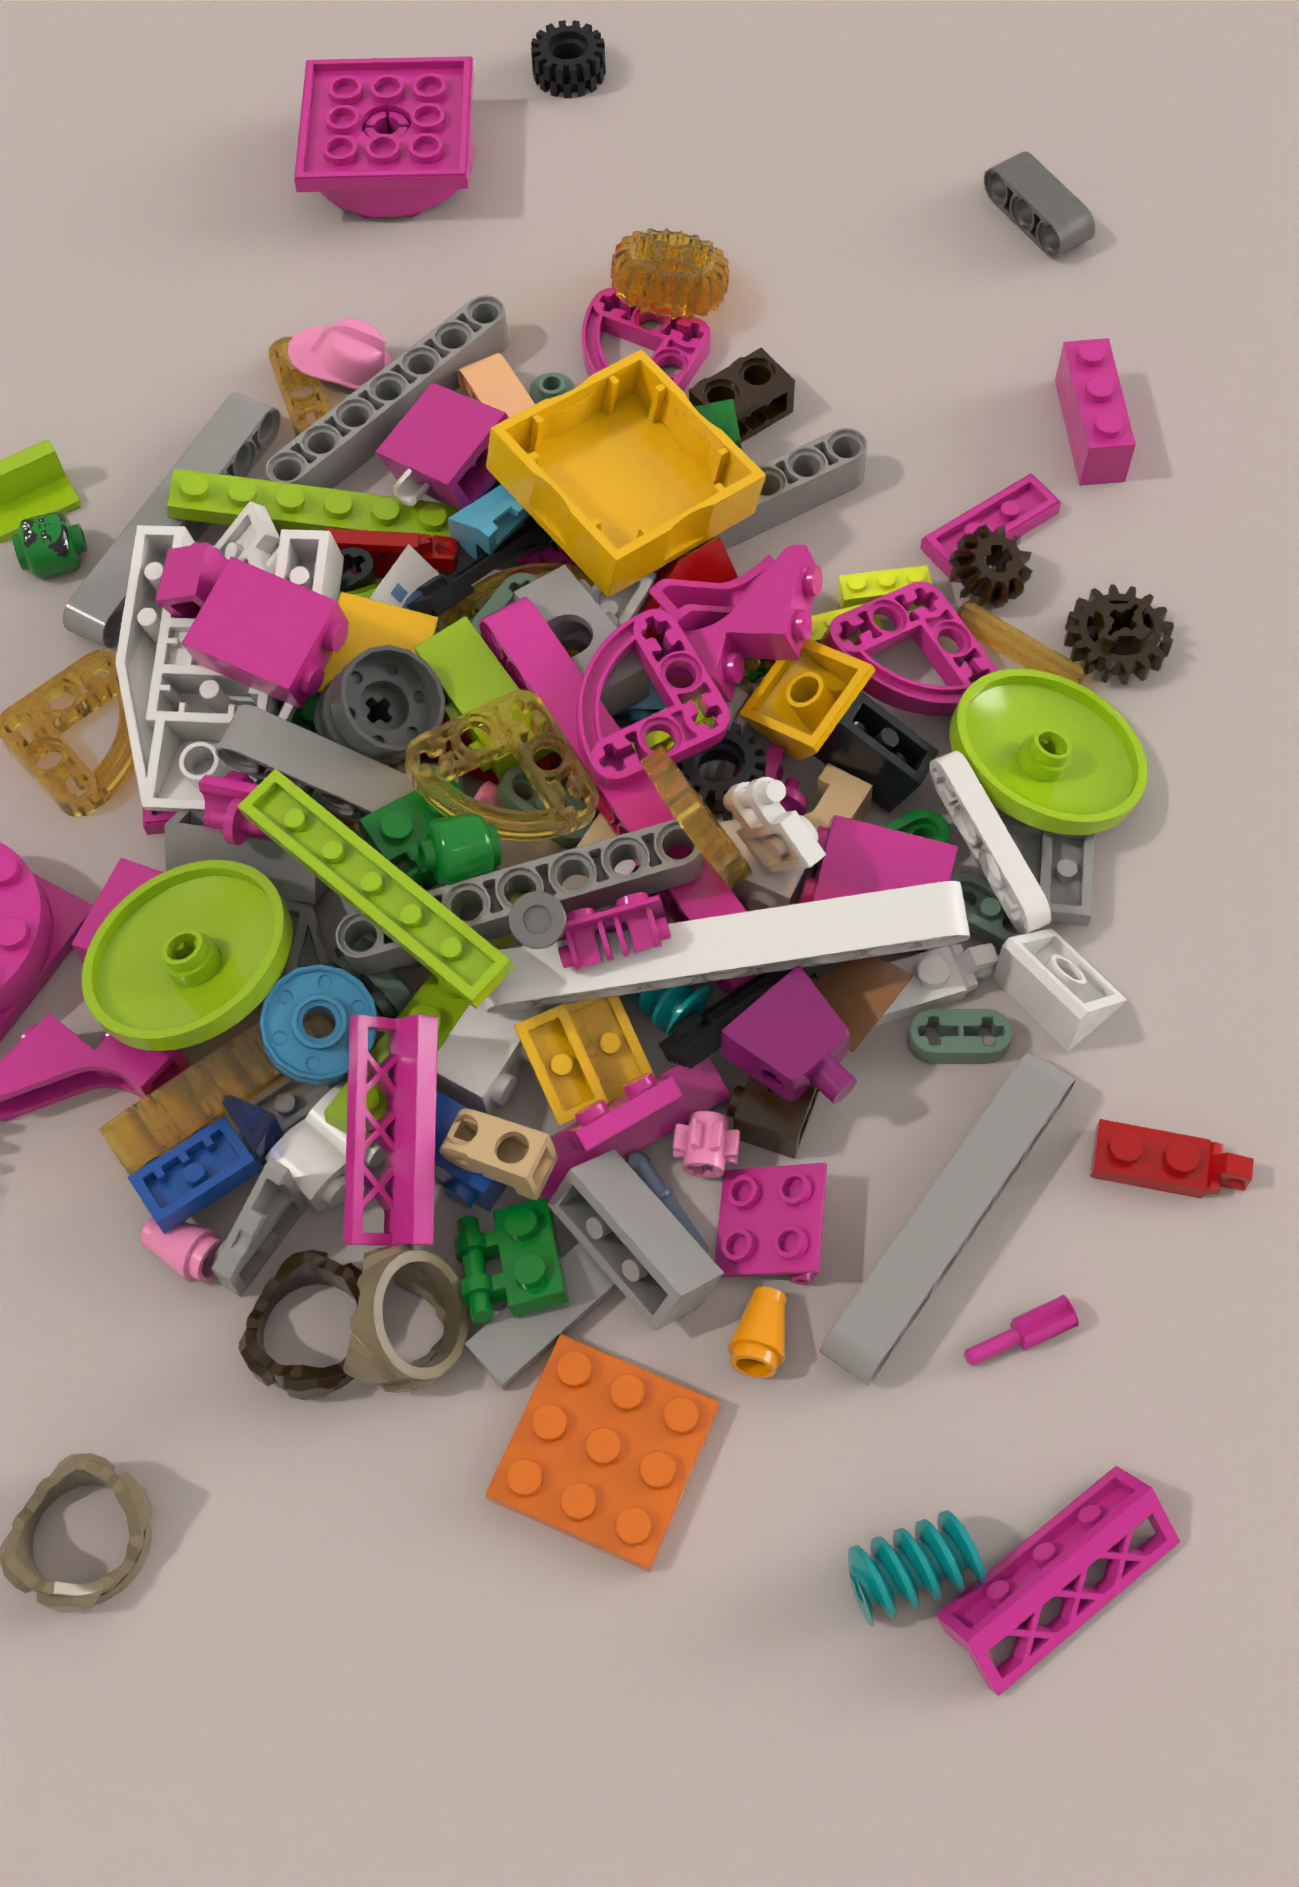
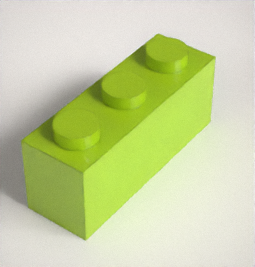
[414,616,553,780]

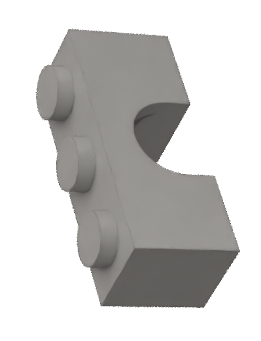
[514,565,649,716]

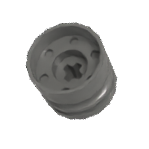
[314,645,445,768]

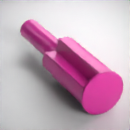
[964,1294,1079,1366]

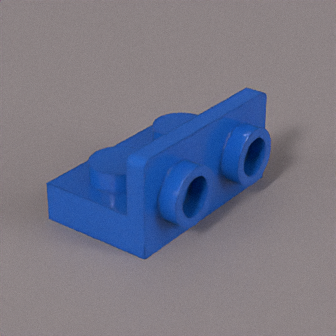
[128,1115,261,1234]

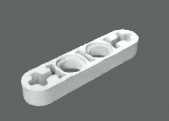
[929,751,1051,934]

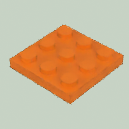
[485,1334,720,1572]

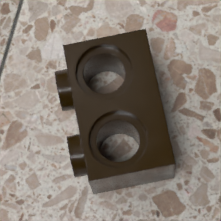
[689,347,795,443]

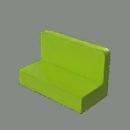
[0,439,82,543]

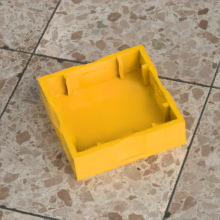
[486,349,766,598]

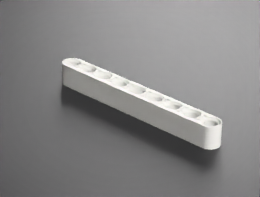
[484,881,970,1013]

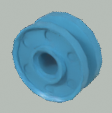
[260,964,377,1087]

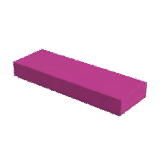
[920,473,1061,579]

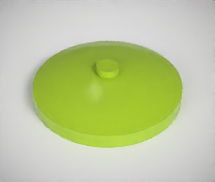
[950,668,1148,835]
[82,860,293,1051]

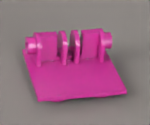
[558,892,672,971]
[714,1163,827,1285]

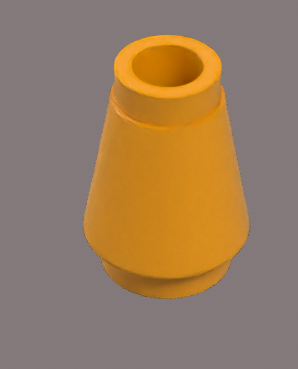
[728,1286,787,1378]

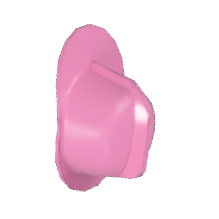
[287,318,392,390]

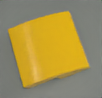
[318,592,438,691]
[514,996,655,1126]

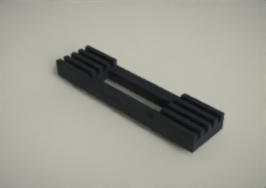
[407,515,552,616]
[658,962,842,1069]

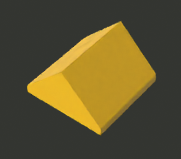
[738,639,876,762]

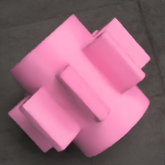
[672,1111,740,1178]

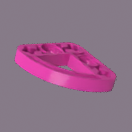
[582,288,711,392]
[822,581,998,716]
[576,609,730,790]

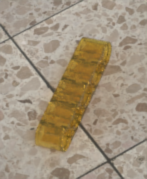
[99,1013,335,1176]

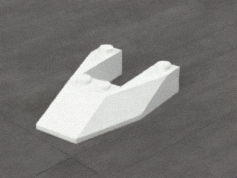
[115,525,344,812]

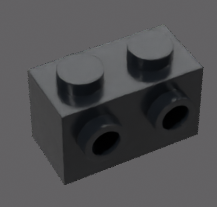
[813,691,939,813]

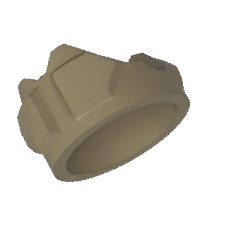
[343,1244,469,1393]
[0,1453,153,1613]

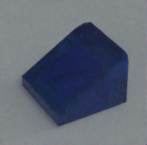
[222,1095,284,1168]

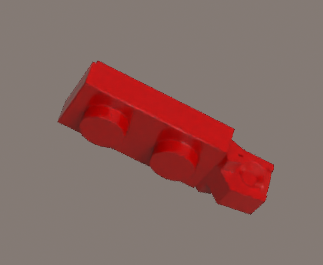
[325,528,459,578]
[1090,1119,1254,1199]

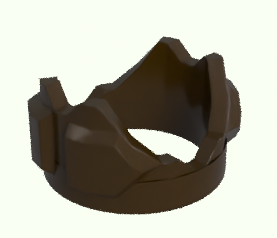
[238,1250,362,1400]

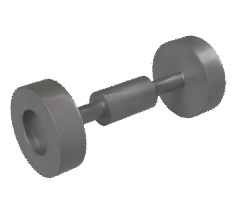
[509,891,566,949]

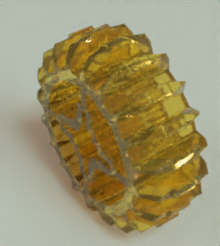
[610,228,729,320]

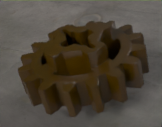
[1064,584,1174,685]

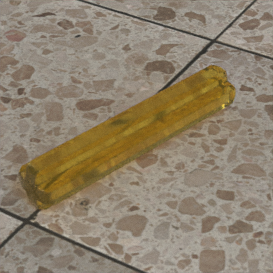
[957,601,1086,684]

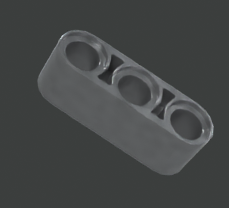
[984,151,1095,258]

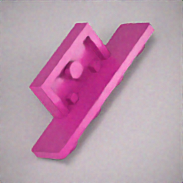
[539,1056,730,1201]

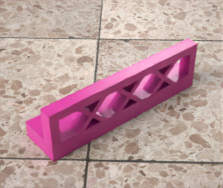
[343,1014,438,1246]
[935,1466,1180,1696]

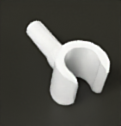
[393,468,430,506]

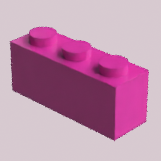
[1055,338,1136,486]

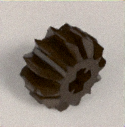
[948,524,1033,609]

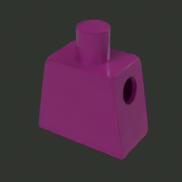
[721,966,857,1104]

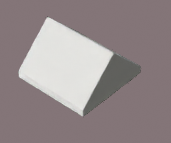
[992,928,1127,1052]

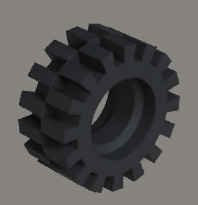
[531,20,606,98]
[672,720,766,821]

